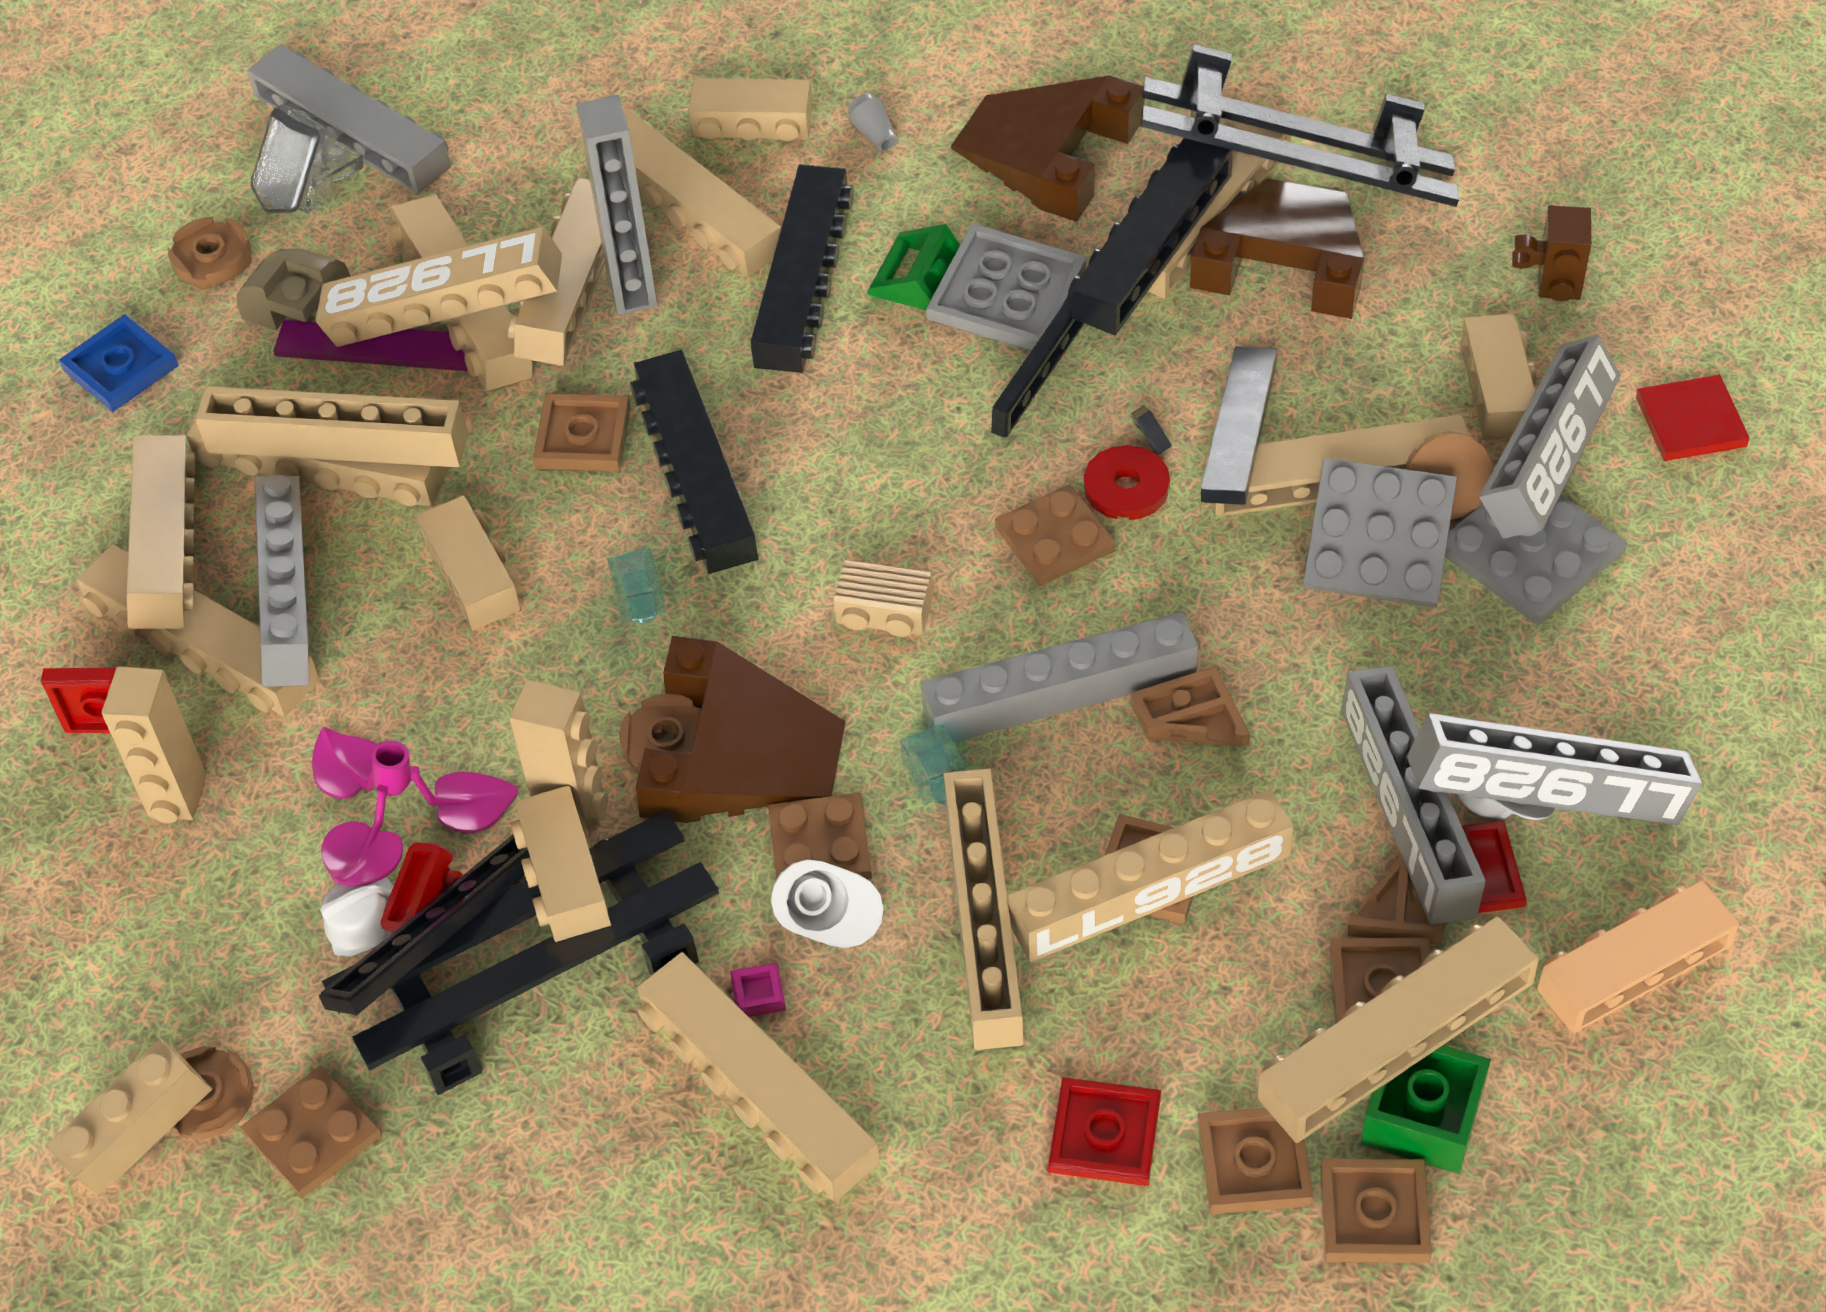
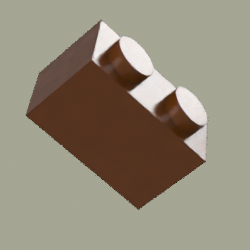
[1512,205,1592,302]

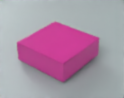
[730,962,786,1017]

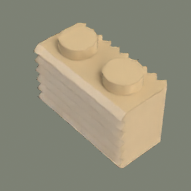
[834,559,934,637]

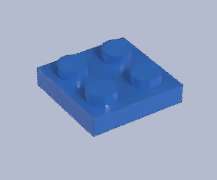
[59,314,179,412]

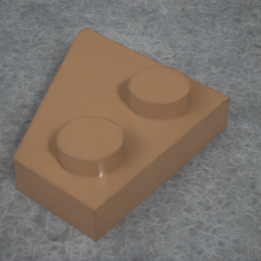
[1130,666,1250,746]
[1348,853,1444,945]

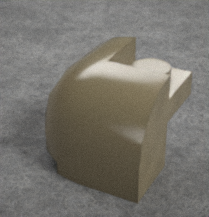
[236,249,350,331]

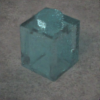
[607,548,666,623]
[900,723,966,805]

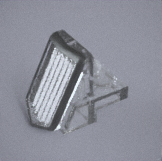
[251,104,363,214]

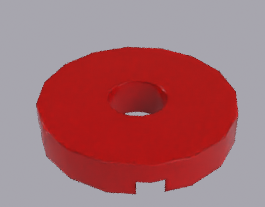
[1084,445,1170,520]

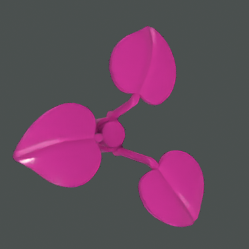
[312,727,518,886]

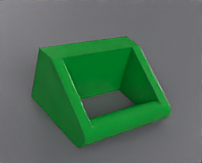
[868,224,960,311]

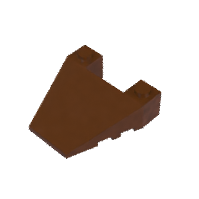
[951,75,1145,222]
[1190,178,1364,319]
[636,636,845,823]

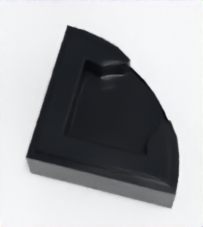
[1131,405,1172,454]

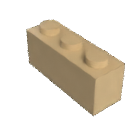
[688,78,813,141]
[1460,313,1536,439]
[416,495,523,631]
[510,785,611,942]
[46,1038,212,1195]

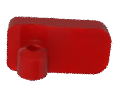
[381,842,463,934]

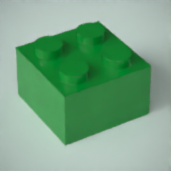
[1360,1045,1491,1174]

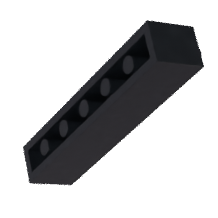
[1068,138,1233,336]
[750,164,854,373]
[630,350,758,574]

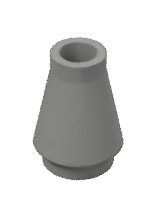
[848,93,898,152]

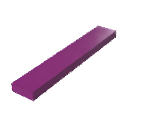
[273,320,468,371]

